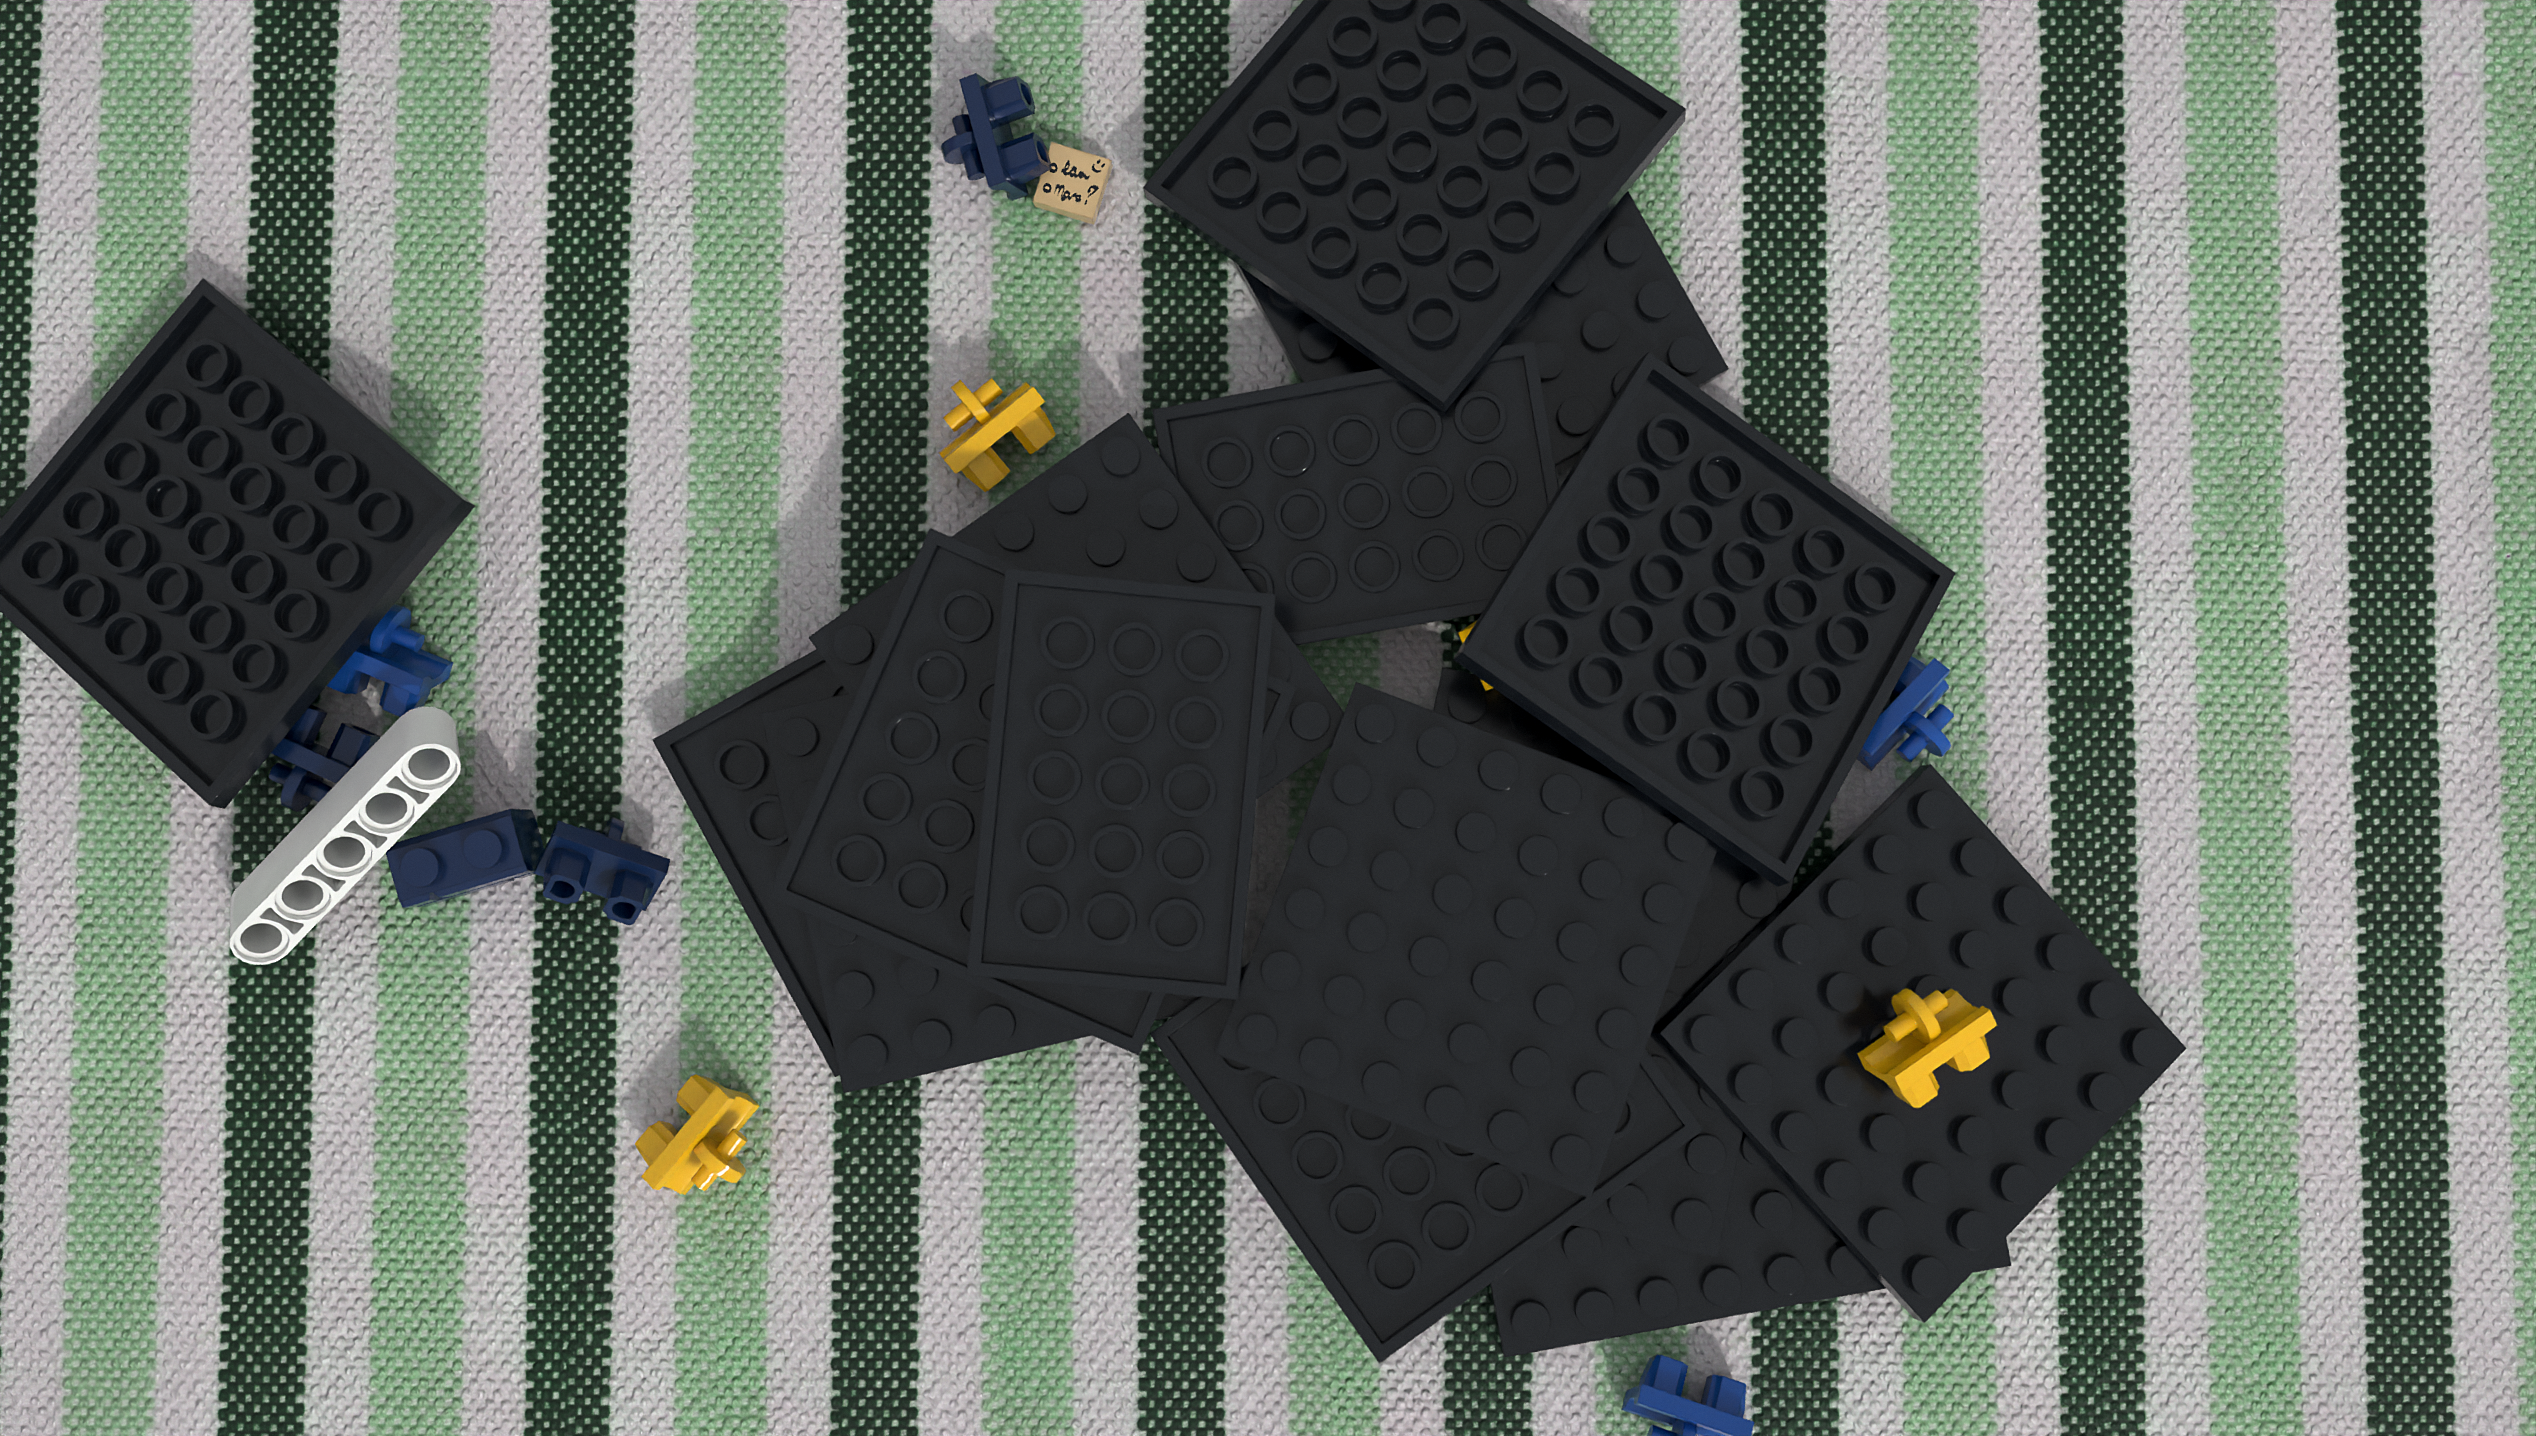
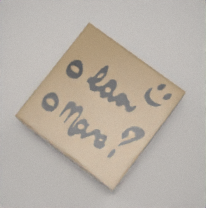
[1033,142,1113,225]

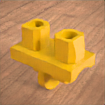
[939,378,1056,492]
[1858,988,1997,1108]
[635,1074,759,1195]

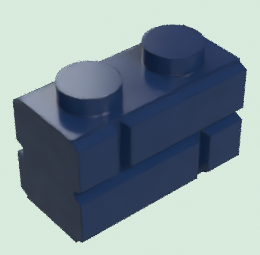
[386,809,544,908]

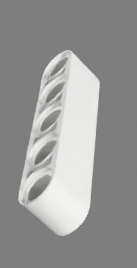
[230,707,461,965]

